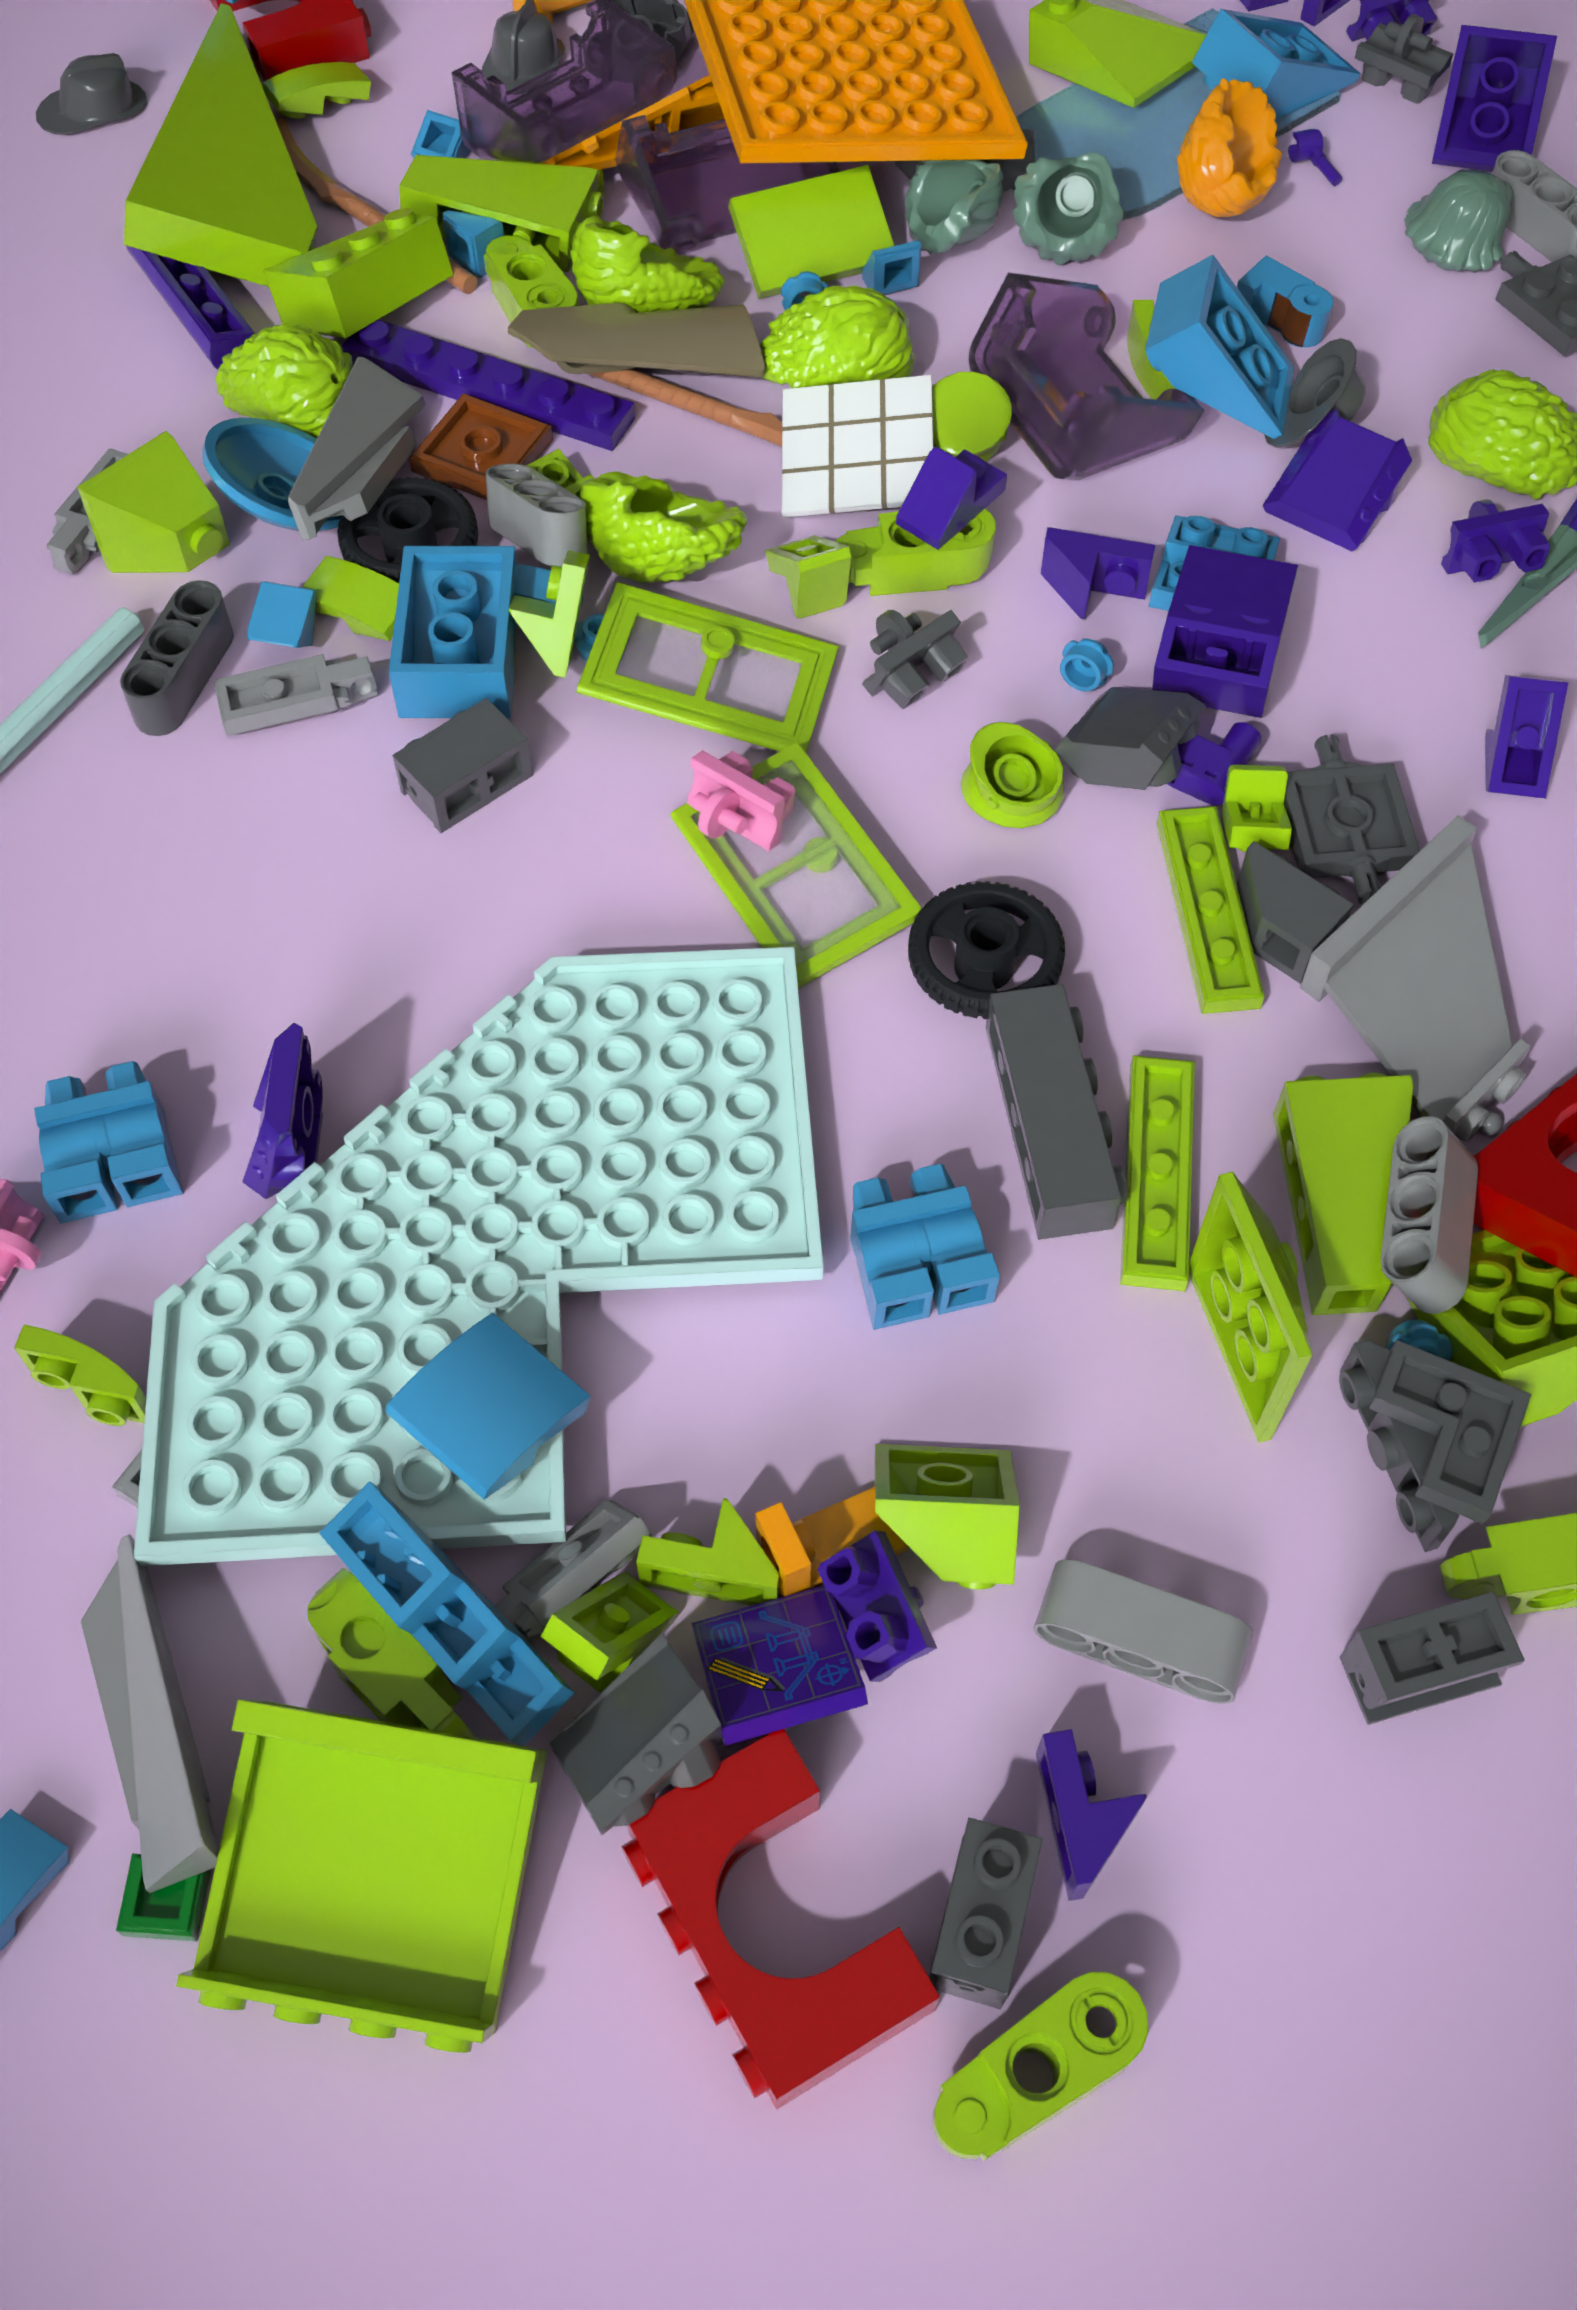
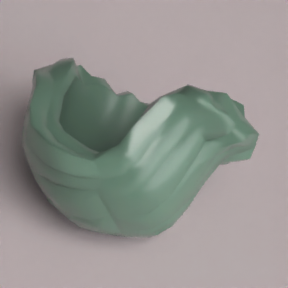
[1012,152,1124,265]
[904,160,1004,255]
[1404,169,1513,272]

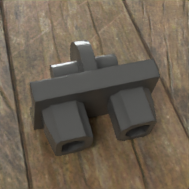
[1355,14,1453,104]
[862,610,968,709]

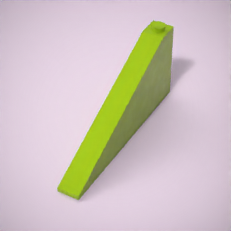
[124,3,318,287]

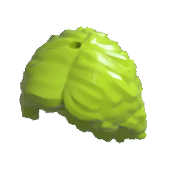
[570,215,725,313]
[760,285,915,388]
[215,322,354,439]
[1428,369,1577,500]
[580,471,747,584]

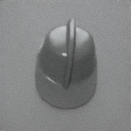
[480,0,565,100]
[36,53,147,135]
[1264,338,1366,448]

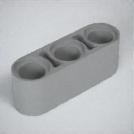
[1492,150,1577,262]
[486,464,587,566]
[1381,1116,1478,1314]
[1034,1559,1253,1704]

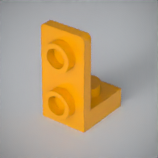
[755,1487,909,1597]

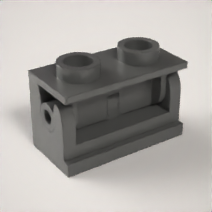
[392,698,533,833]
[1339,1591,1525,1725]
[929,1817,1043,2010]

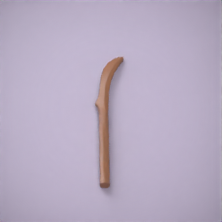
[276,116,478,294]
[586,369,870,512]

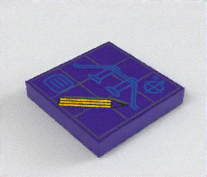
[691,1585,868,1746]

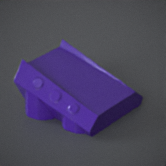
[1263,409,1412,552]
[242,1023,323,1199]

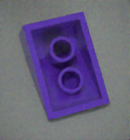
[1432,25,1557,171]

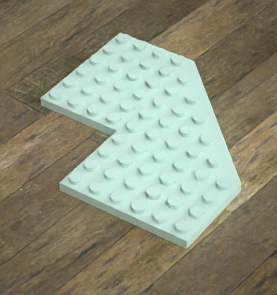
[134,947,824,1566]

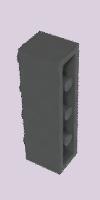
[986,984,1127,1240]

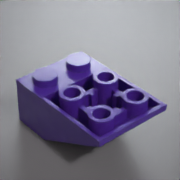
[1152,545,1298,718]

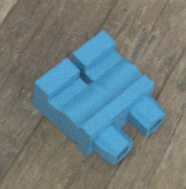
[34,1061,183,1224]
[850,1163,1000,1330]

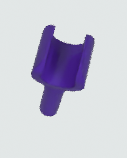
[1288,129,1342,186]

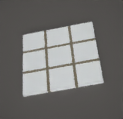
[782,375,934,518]

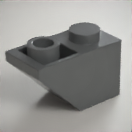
[1237,841,1354,984]

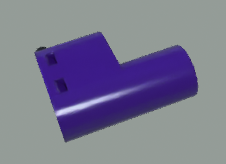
[1168,722,1262,806]

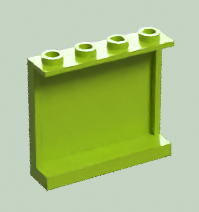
[176,1699,548,2053]

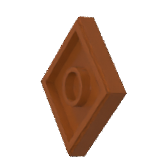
[409,393,553,500]

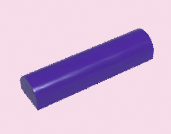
[125,245,255,370]

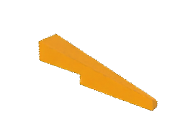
[540,75,728,170]

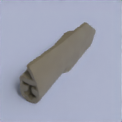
[508,303,765,378]

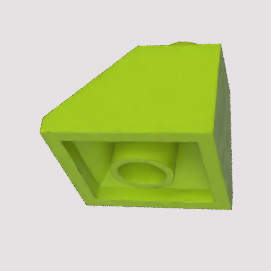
[77,431,230,573]
[875,1444,1020,1590]

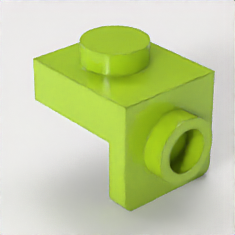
[1221,765,1292,852]

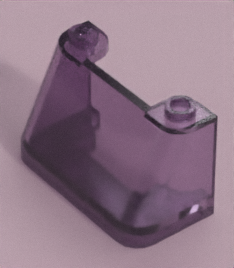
[451,0,676,162]
[615,115,839,253]
[968,272,1205,480]

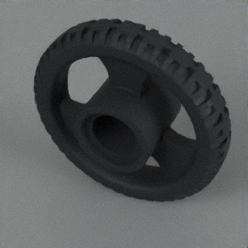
[337,477,478,583]
[908,881,1065,1019]

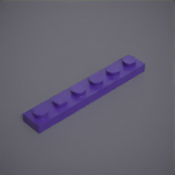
[341,320,635,451]

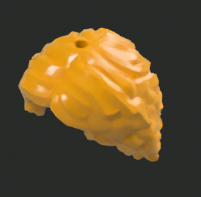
[1176,78,1282,218]

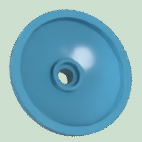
[202,418,343,532]

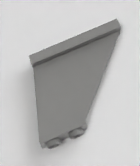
[1300,815,1531,1142]

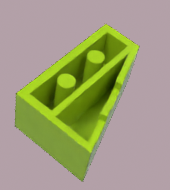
[263,208,453,338]

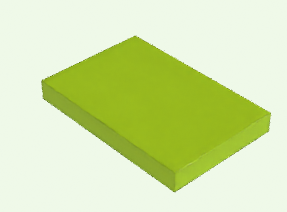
[728,165,895,299]

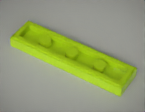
[1156,806,1265,1014]
[1120,1055,1195,1292]

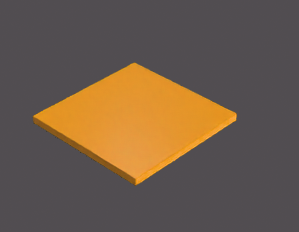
[684,0,1028,163]

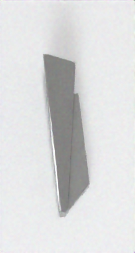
[288,357,426,541]
[81,1534,219,1893]

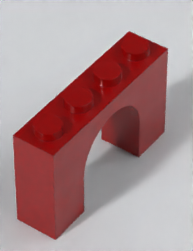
[210,0,372,82]
[1473,1073,1577,1277]
[621,1729,940,2109]

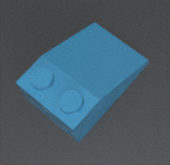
[1192,9,1361,119]
[1145,255,1294,439]
[389,546,516,719]

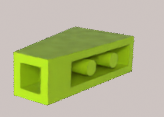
[399,155,604,272]
[1273,1073,1413,1315]

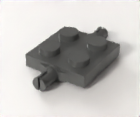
[1495,250,1577,356]
[1284,734,1420,905]

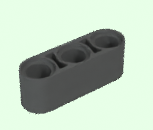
[120,580,234,736]

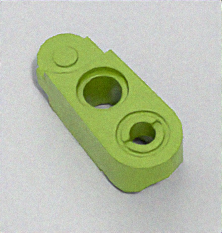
[483,235,579,348]
[835,509,996,596]
[1440,1513,1577,1615]
[307,1568,474,1737]
[933,1972,1149,2161]

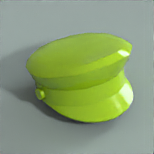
[932,372,1012,461]
[961,722,1064,828]

